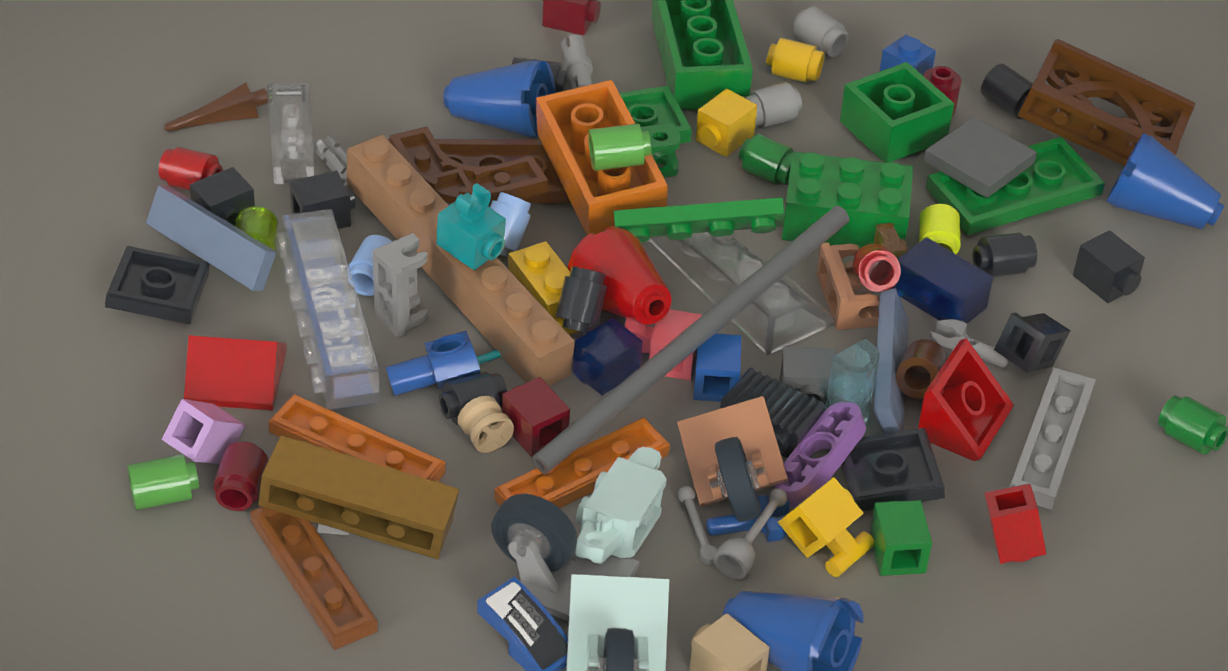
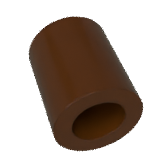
[896,339,947,399]

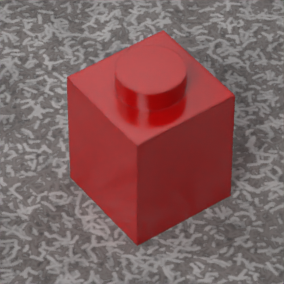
[984,483,1047,564]

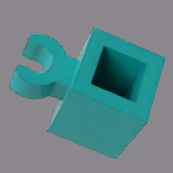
[436,183,506,270]

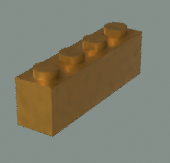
[259,435,460,559]

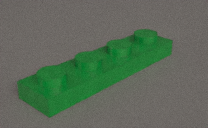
[614,197,784,243]

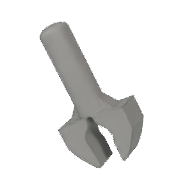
[929,319,1009,368]

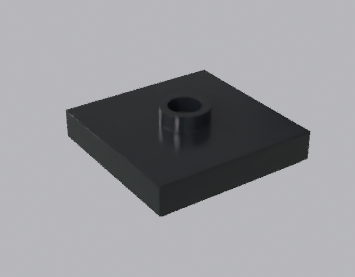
[105,246,210,324]
[841,428,945,511]

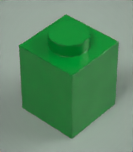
[869,500,932,576]

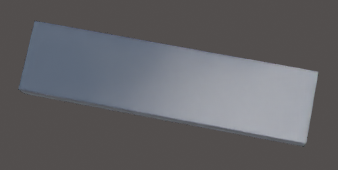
[146,185,277,291]
[873,288,908,434]

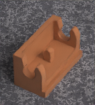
[816,243,879,331]

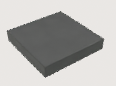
[924,116,1037,198]

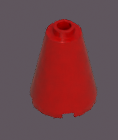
[567,226,672,325]

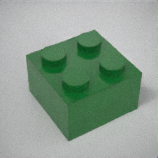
[840,62,954,163]

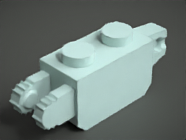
[575,446,667,564]

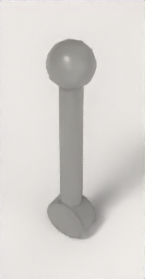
[677,486,718,565]

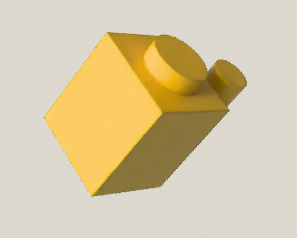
[778,477,875,577]

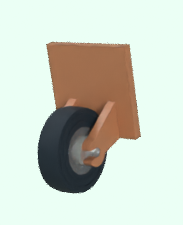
[677,396,788,522]

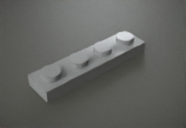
[1010,367,1096,510]

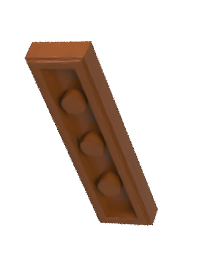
[250,507,378,650]

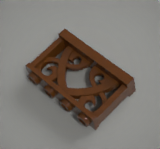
[1018,39,1195,166]

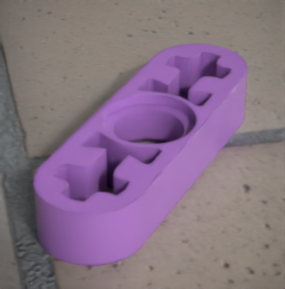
[775,402,866,508]

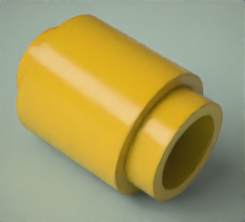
[766,38,825,83]

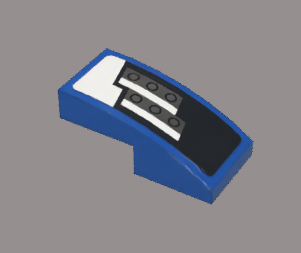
[477,576,568,671]

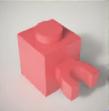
[622,309,702,381]

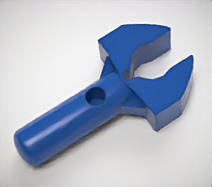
[706,495,790,542]

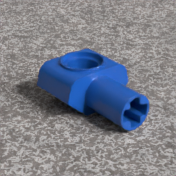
[386,330,480,396]

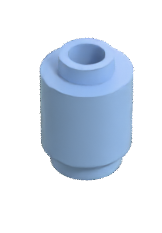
[490,192,531,256]
[347,235,393,296]

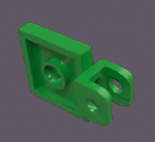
[619,86,692,177]

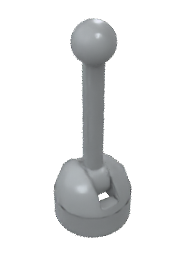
[713,489,787,580]

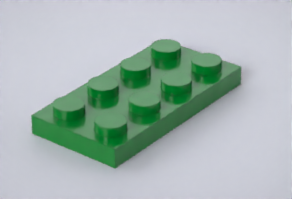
[926,137,1105,235]

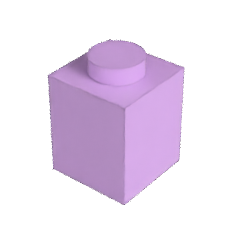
[161,399,246,464]

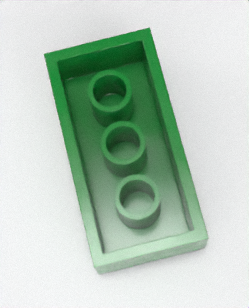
[651,0,753,110]

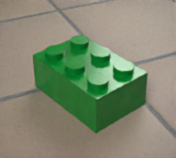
[781,151,913,255]

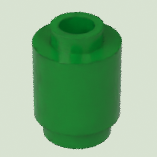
[739,134,794,185]
[1158,395,1228,455]

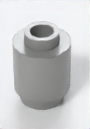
[794,6,849,58]
[744,82,802,129]

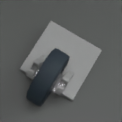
[491,494,639,621]

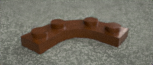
[389,126,548,207]

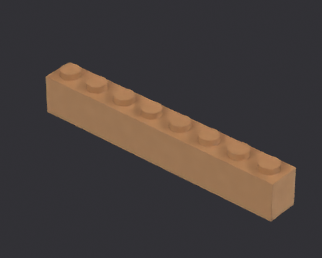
[347,134,575,386]

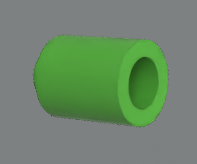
[588,123,651,171]
[127,454,199,511]

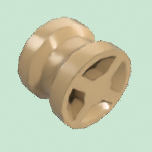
[458,396,514,453]

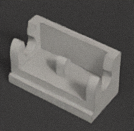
[373,233,428,338]

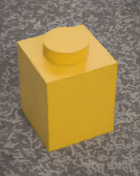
[695,89,757,157]

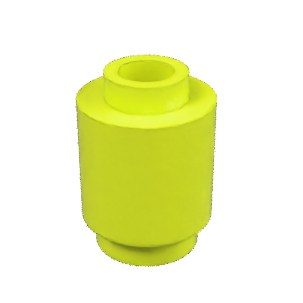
[919,204,961,264]

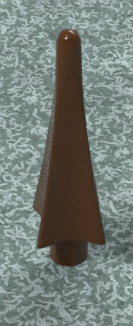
[164,82,270,132]

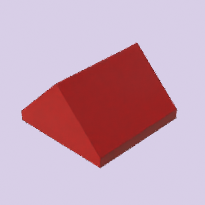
[184,335,287,411]
[918,338,1014,461]

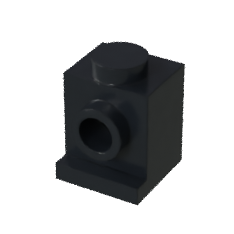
[994,312,1071,372]

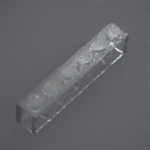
[276,209,380,410]

